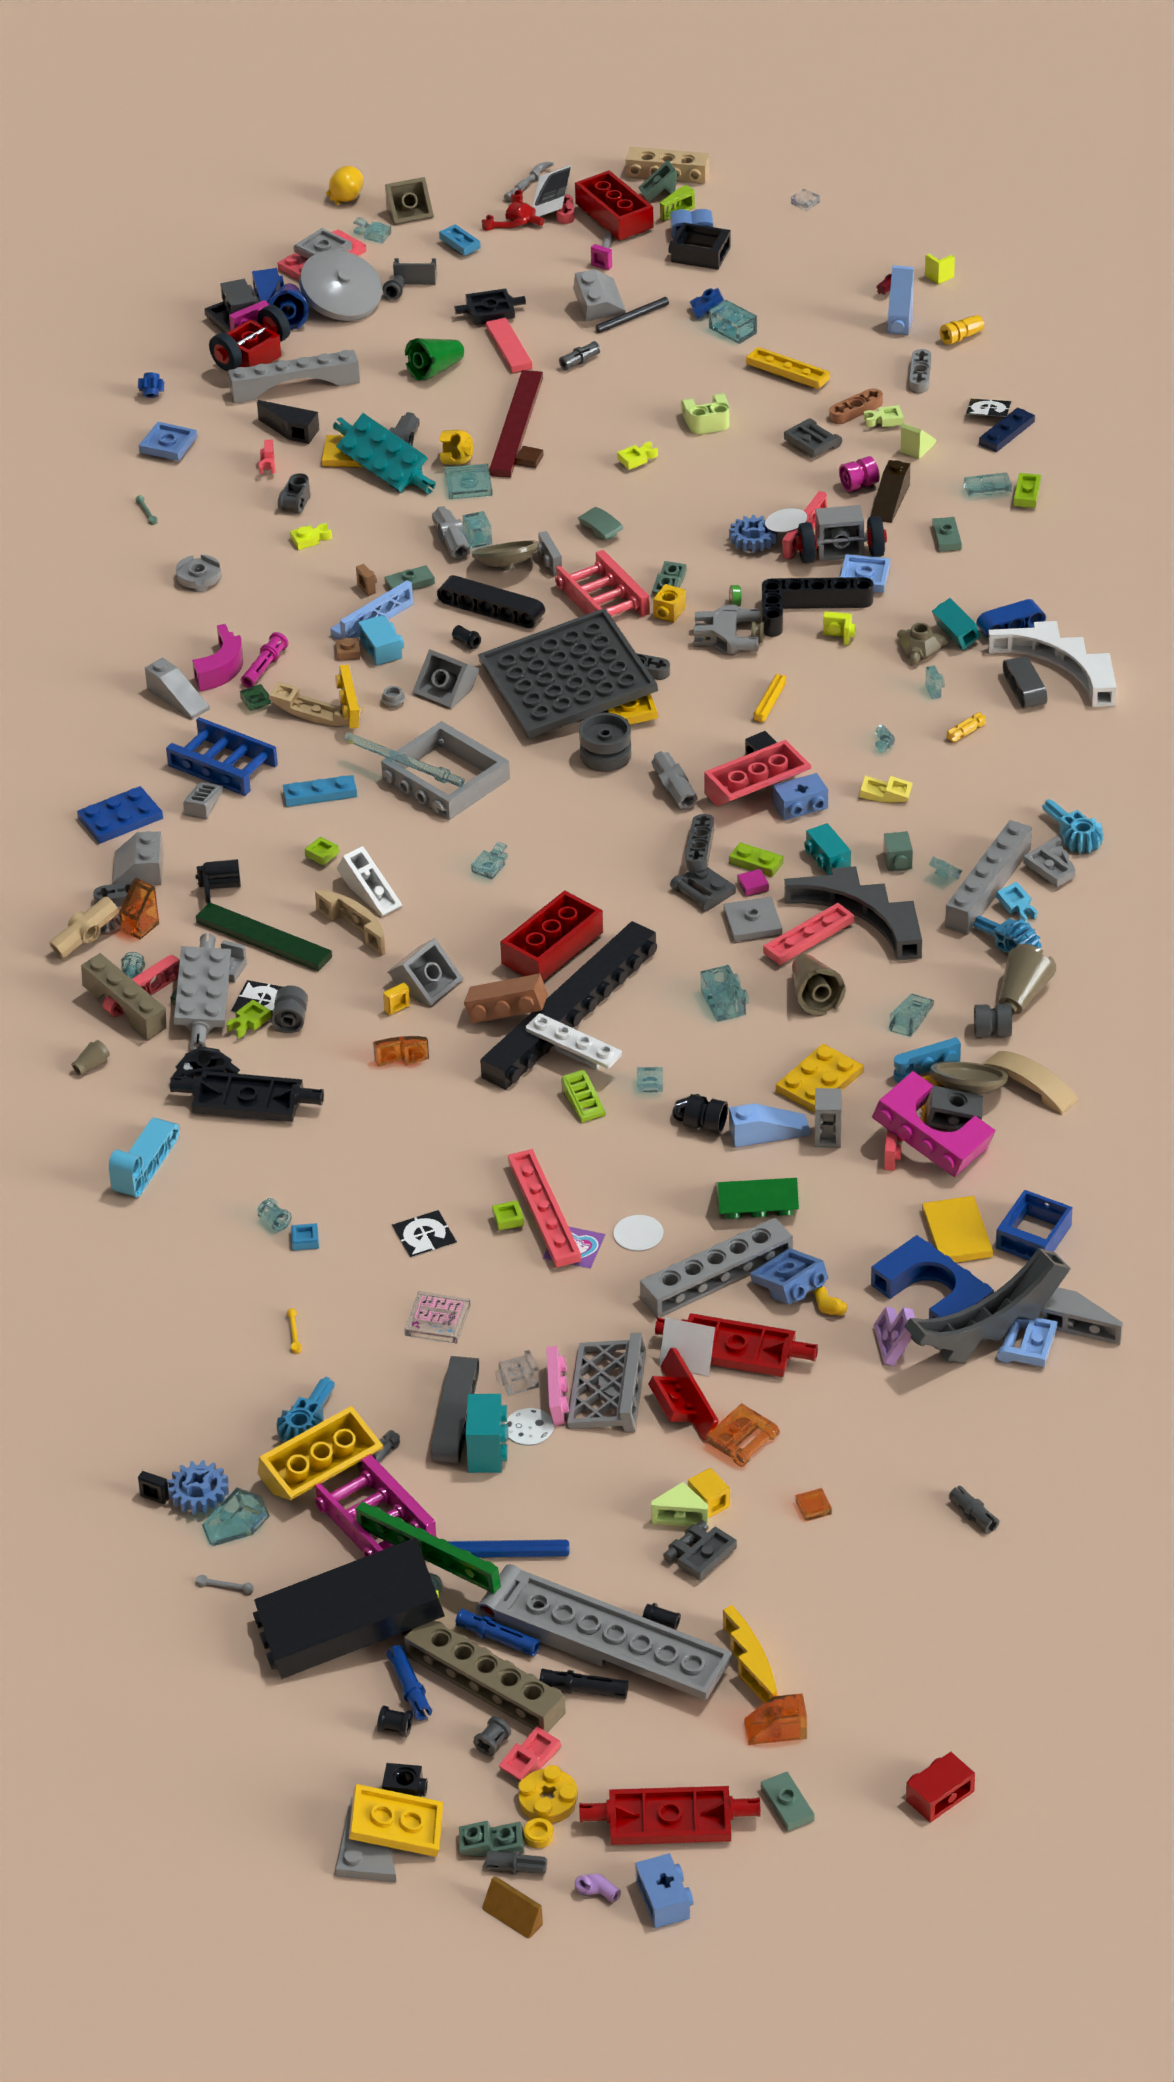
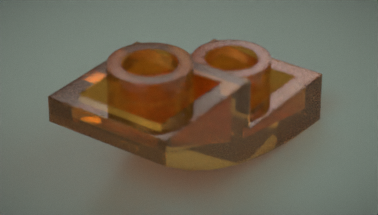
[373,1036,429,1067]

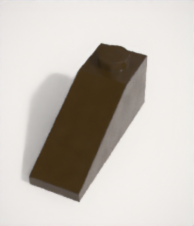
[871,460,911,523]

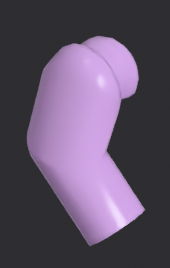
[575,1874,621,1903]

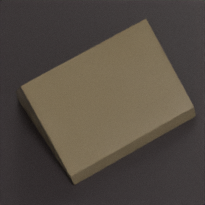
[385,177,434,225]

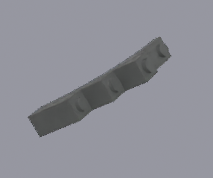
[784,866,922,960]
[904,1248,1071,1363]

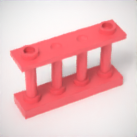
[555,550,650,617]

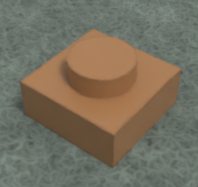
[356,564,377,596]
[336,638,361,661]

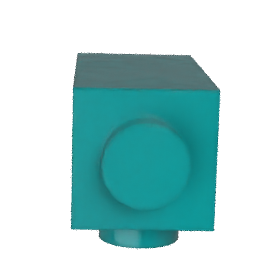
[932,598,981,650]
[804,823,851,875]

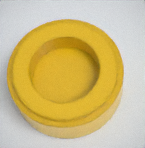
[523,1818,554,1849]

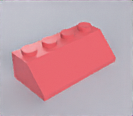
[704,740,811,807]

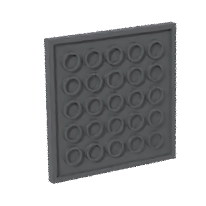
[478,608,658,739]

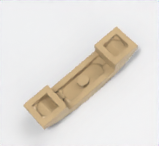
[269,681,364,726]
[315,889,386,956]
[983,1051,1078,1115]

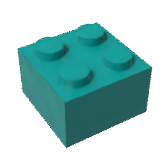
[466,1394,509,1473]

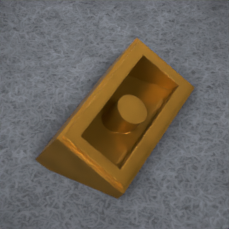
[483,1876,543,1938]

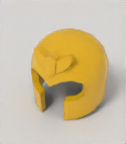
[326,166,364,205]
[439,429,474,465]

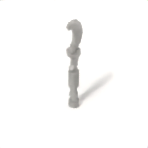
[504,162,554,202]

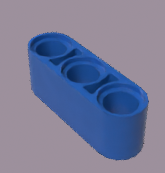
[976,599,1046,638]

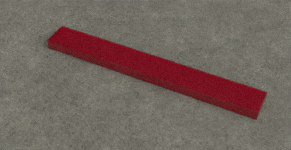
[489,370,543,477]

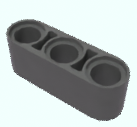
[1003,656,1047,708]

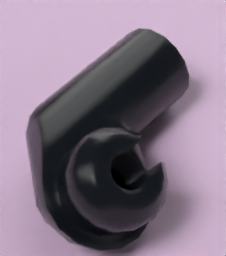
[672,1094,700,1121]

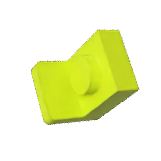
[823,611,856,645]

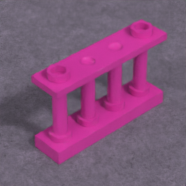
[315,1454,437,1557]

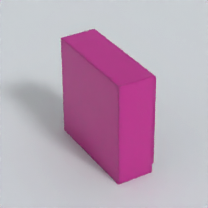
[591,244,612,270]
[737,869,769,896]

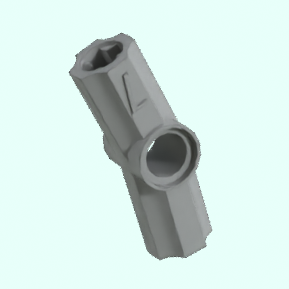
[432,506,470,560]
[651,751,698,810]

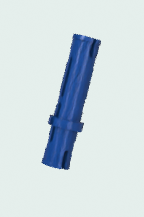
[455,1608,540,1657]
[386,1645,432,1720]

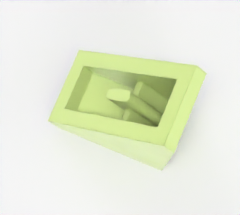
[900,423,937,459]
[651,1482,709,1527]

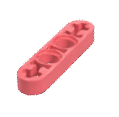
[103,955,180,1017]

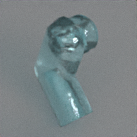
[875,725,895,753]

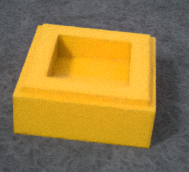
[383,982,410,1016]

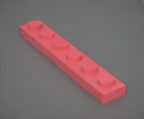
[508,1149,581,1268]

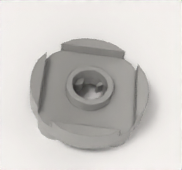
[176,555,222,592]

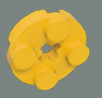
[519,1765,578,1823]

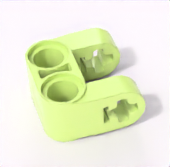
[681,393,730,434]

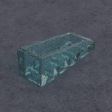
[889,994,934,1037]

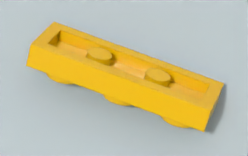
[335,664,359,728]

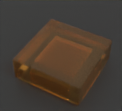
[795,1488,832,1521]

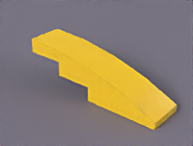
[723,1605,777,1712]

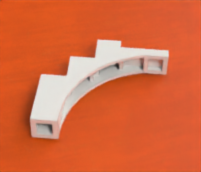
[988,621,1117,707]

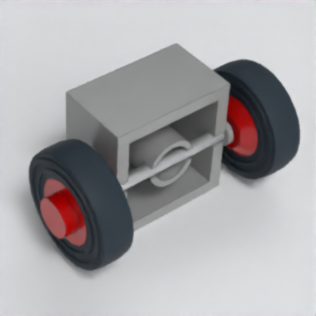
[796,505,887,563]

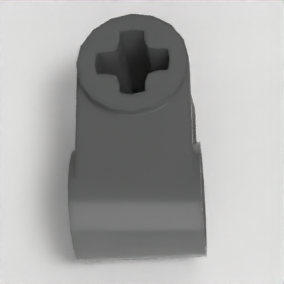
[278,473,311,513]

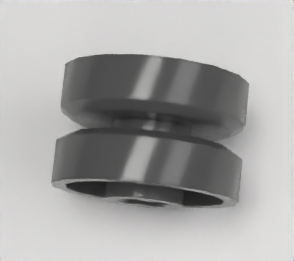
[579,713,632,771]

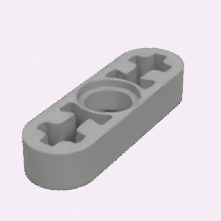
[909,349,931,393]

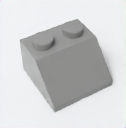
[573,269,626,321]
[412,649,480,708]
[113,831,164,886]
[388,938,463,1007]

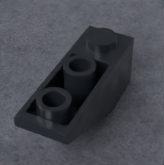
[257,400,319,444]

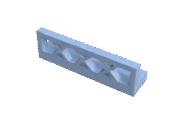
[330,580,413,639]

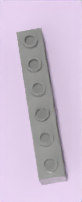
[640,1218,793,1318]

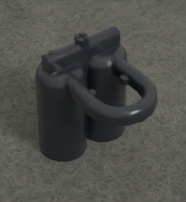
[195,859,241,904]

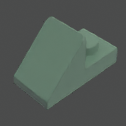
[638,160,678,202]

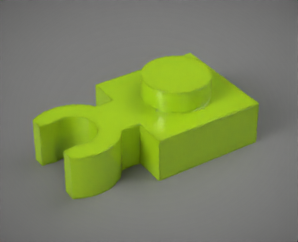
[226,1000,272,1038]

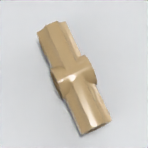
[49,896,120,958]

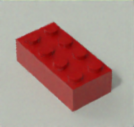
[575,170,654,240]
[500,890,603,981]

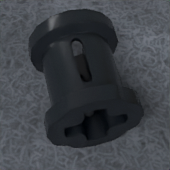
[377,1705,413,1737]

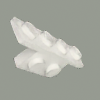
[526,1014,622,1070]

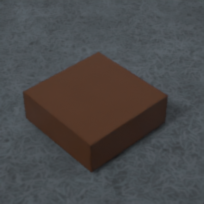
[515,446,544,468]

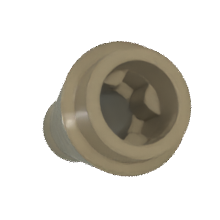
[71,1040,110,1075]

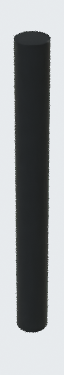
[595,297,669,333]

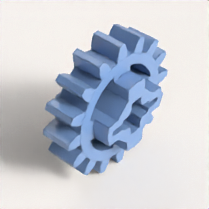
[729,515,778,553]
[168,1460,229,1515]

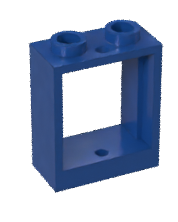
[996,1190,1073,1260]

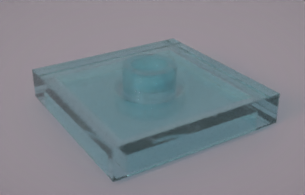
[445,464,493,499]

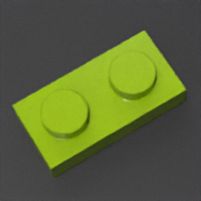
[1014,473,1041,508]
[729,842,783,877]

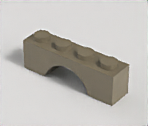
[81,953,167,1040]

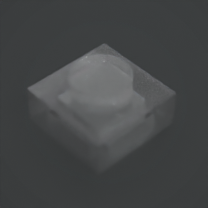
[791,189,820,211]

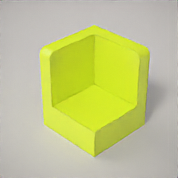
[925,254,955,285]

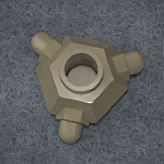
[897,623,949,665]

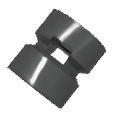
[272,985,308,1033]
[974,1004,1012,1037]

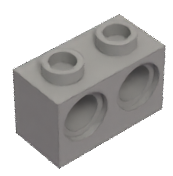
[815,1088,842,1148]

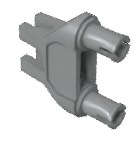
[694,605,760,654]

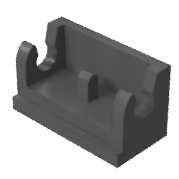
[393,258,437,285]

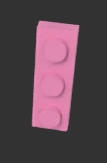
[546,1346,569,1426]

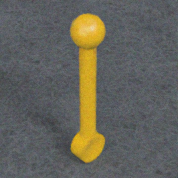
[286,1308,302,1354]

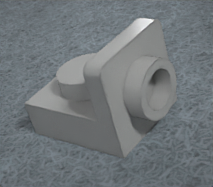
[221,940,247,983]

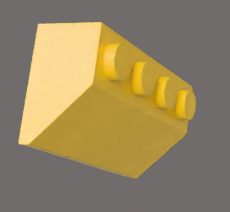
[258,1405,383,1500]

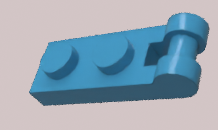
[893,1037,961,1083]

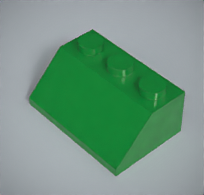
[715,1178,799,1219]

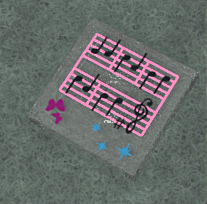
[404,1291,471,1344]

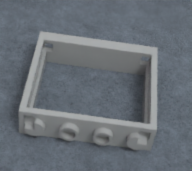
[381,721,510,820]

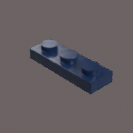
[979,407,1035,452]

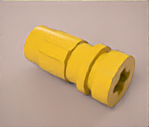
[939,315,984,345]

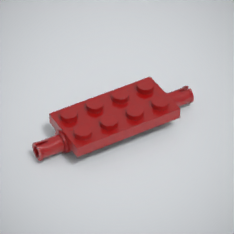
[655,1313,818,1377]
[579,1786,761,1845]

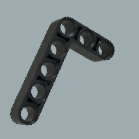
[762,577,874,637]

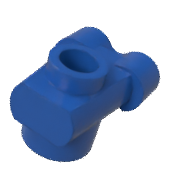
[690,288,725,318]

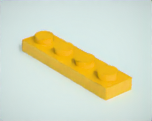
[746,347,830,389]

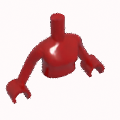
[482,190,545,231]

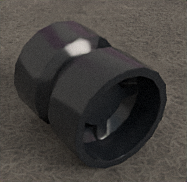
[683,1094,728,1134]

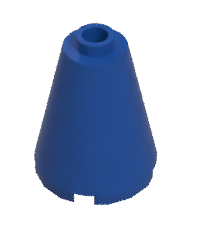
[268,283,309,330]

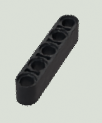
[437,575,545,628]

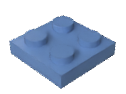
[139,422,197,461]

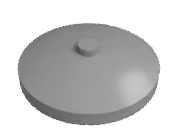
[299,250,383,321]

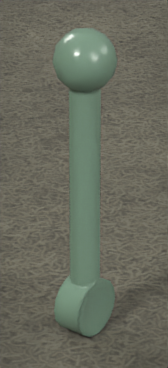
[136,495,157,525]

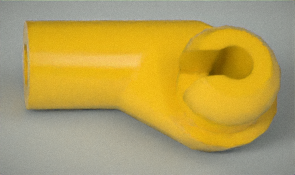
[814,1287,847,1316]

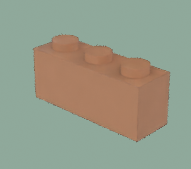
[464,974,548,1024]

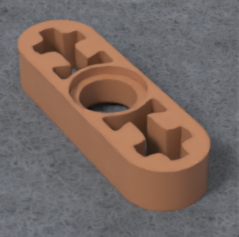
[829,388,883,424]

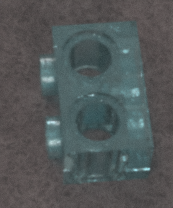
[700,965,749,1022]

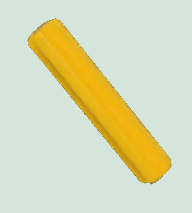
[753,673,786,723]

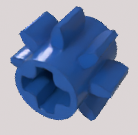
[138,372,165,398]

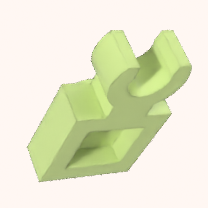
[864,405,904,427]

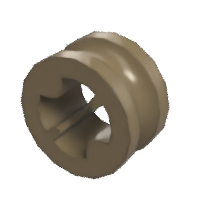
[751,622,764,643]

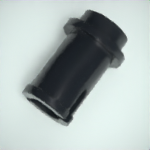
[452,625,481,649]
[642,1603,681,1630]

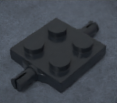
[454,288,526,324]

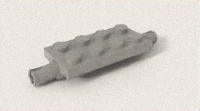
[174,933,231,1050]

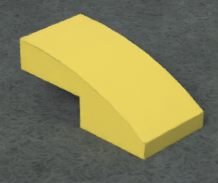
[858,775,913,803]

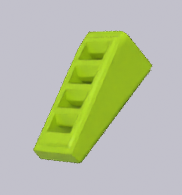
[660,185,695,222]
[561,1070,606,1123]

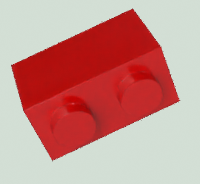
[906,1752,975,1823]

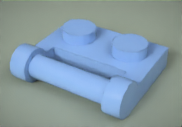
[997,1317,1057,1367]

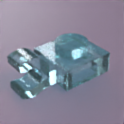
[353,217,391,244]
[471,842,508,880]

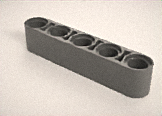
[431,1356,479,1464]

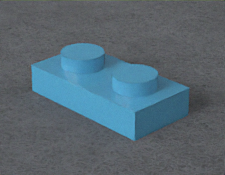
[439,224,481,256]

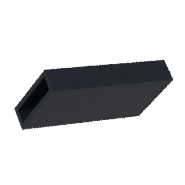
[253,1537,445,1679]

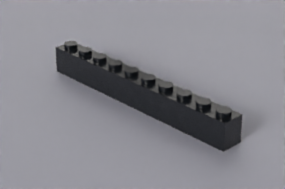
[480,921,657,1090]

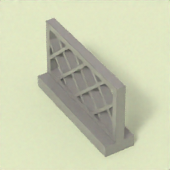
[567,1332,646,1432]

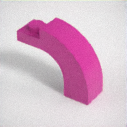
[192,624,243,691]

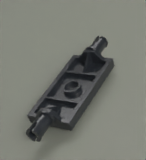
[170,1071,324,1122]

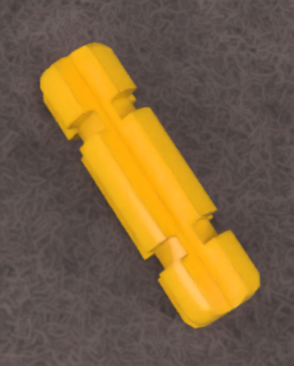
[946,712,986,743]

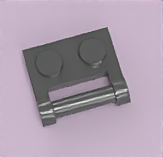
[784,418,842,457]
[670,867,736,911]

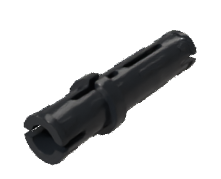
[539,1668,629,1699]

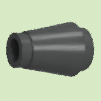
[382,275,405,300]

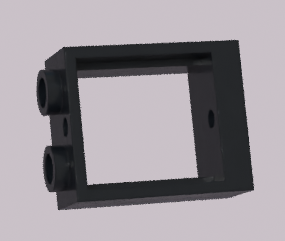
[668,222,731,269]

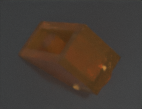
[119,878,159,940]
[744,1693,807,1745]

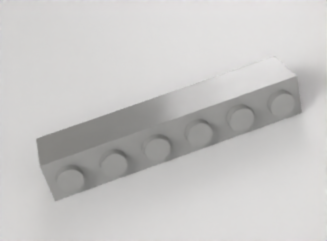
[945,820,1032,935]

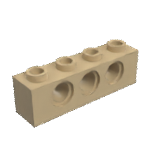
[625,147,710,183]

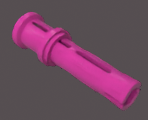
[240,632,289,688]

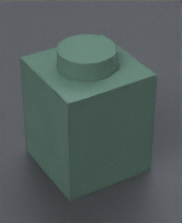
[883,831,913,871]

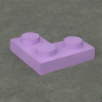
[874,1306,915,1366]

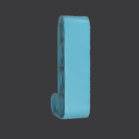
[109,1117,180,1197]

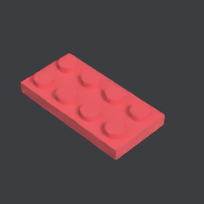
[277,229,366,281]

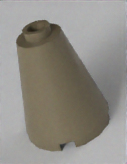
[999,944,1056,1015]
[792,954,846,1015]

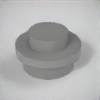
[382,686,405,707]

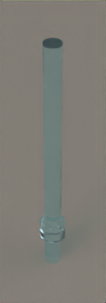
[344,732,465,787]

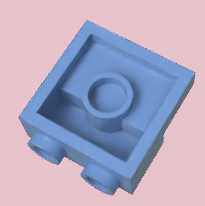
[750,1248,828,1305]

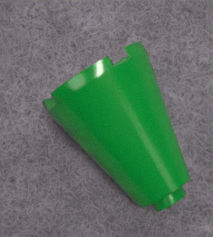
[405,338,464,381]

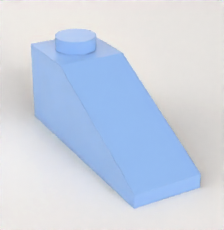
[888,265,914,335]
[729,1103,811,1147]

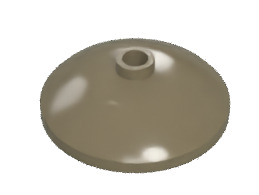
[472,540,539,571]
[930,1061,1008,1094]

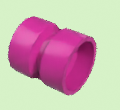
[839,456,880,492]

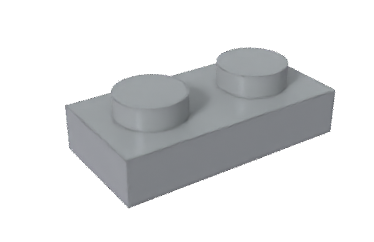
[537,531,562,576]

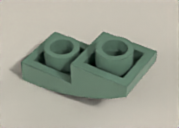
[578,507,624,540]
[652,561,687,595]
[459,1821,525,1857]

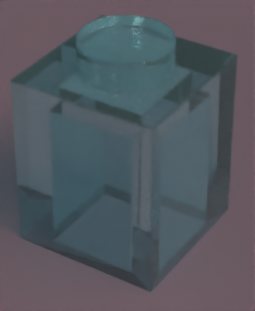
[462,511,492,548]

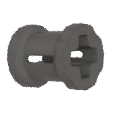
[473,1716,511,1756]

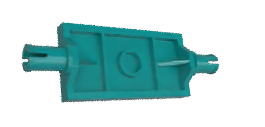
[333,413,436,494]

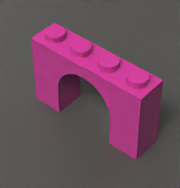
[872,1071,996,1178]

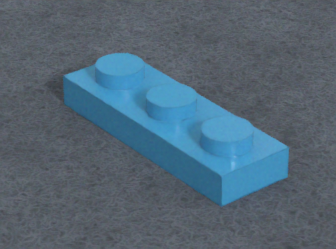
[283,775,357,807]

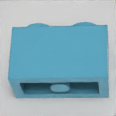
[358,615,404,666]

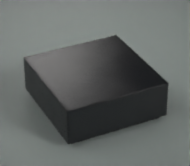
[138,1471,169,1504]

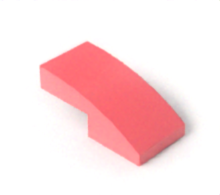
[498,1726,562,1781]

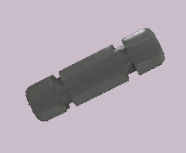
[357,1430,400,1472]

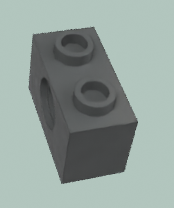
[925,1085,983,1131]

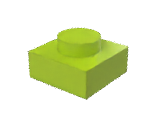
[305,837,339,866]
[492,1200,524,1231]

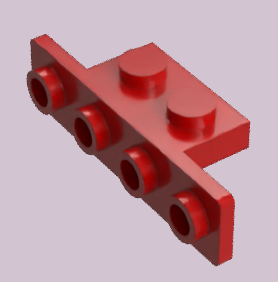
[648,1348,719,1440]

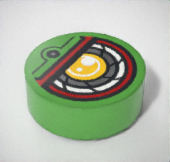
[729,585,742,607]

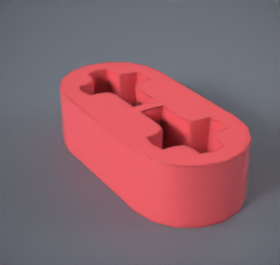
[555,194,575,224]

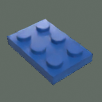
[77,786,163,844]

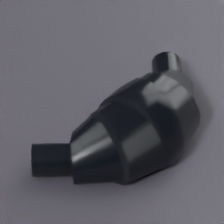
[170,1047,240,1080]

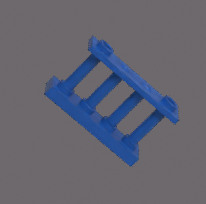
[166,717,278,796]

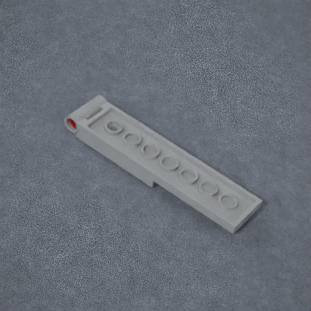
[477,1564,732,1700]

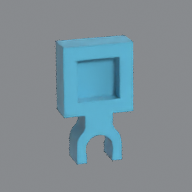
[996,882,1038,923]

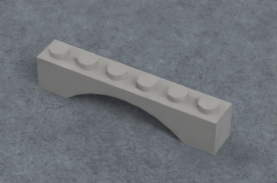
[228,350,360,403]

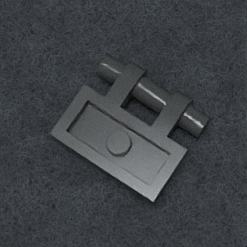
[663,1520,737,1580]

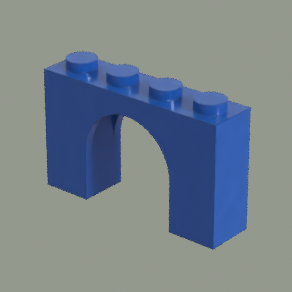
[871,1235,994,1319]

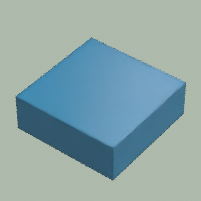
[291,1223,319,1251]

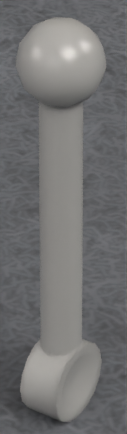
[196,1575,254,1594]

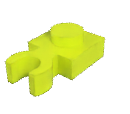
[617,442,658,469]
[290,523,332,550]

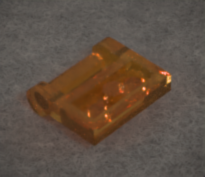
[706,1403,780,1467]

